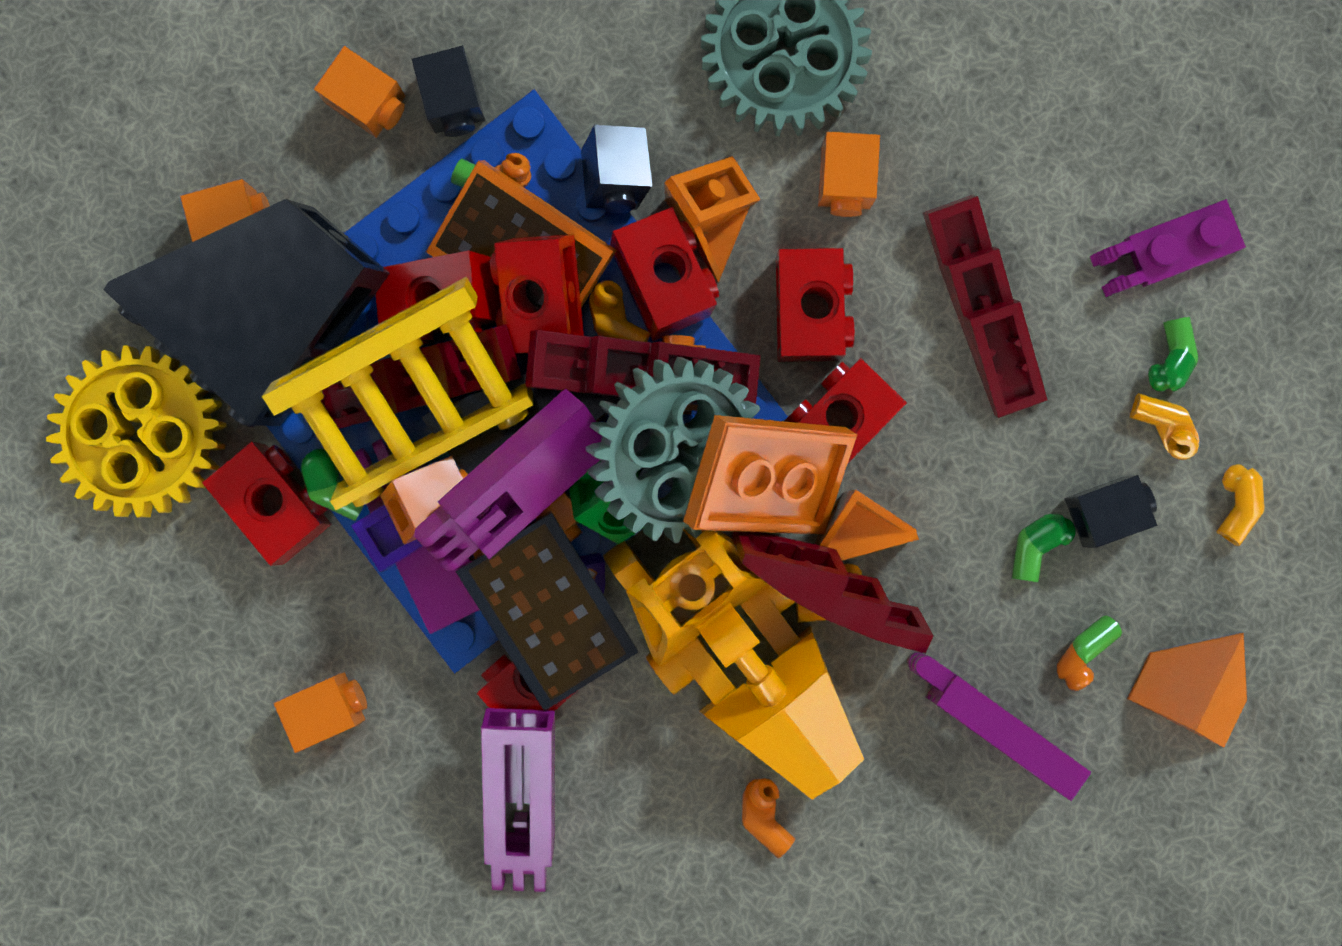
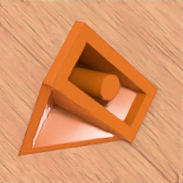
[664,156,761,283]
[815,490,919,561]
[1127,633,1247,748]

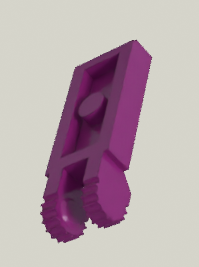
[1089,199,1246,297]

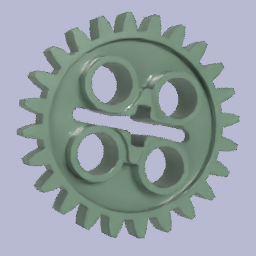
[701,0,872,137]
[586,357,760,543]

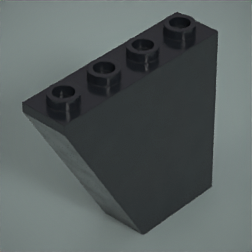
[103,199,390,427]

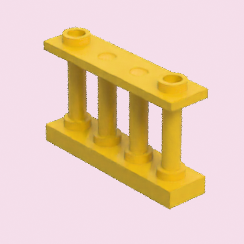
[262,277,533,510]

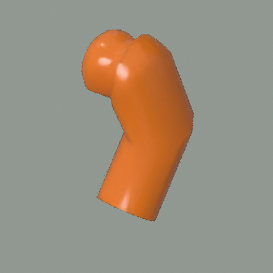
[742,778,795,858]

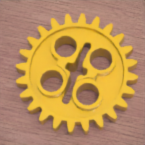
[46,345,226,518]

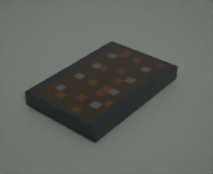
[456,511,639,711]

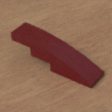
[923,195,1048,418]
[321,324,522,429]
[525,330,761,405]
[732,531,934,654]

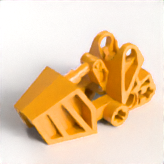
[602,527,864,799]

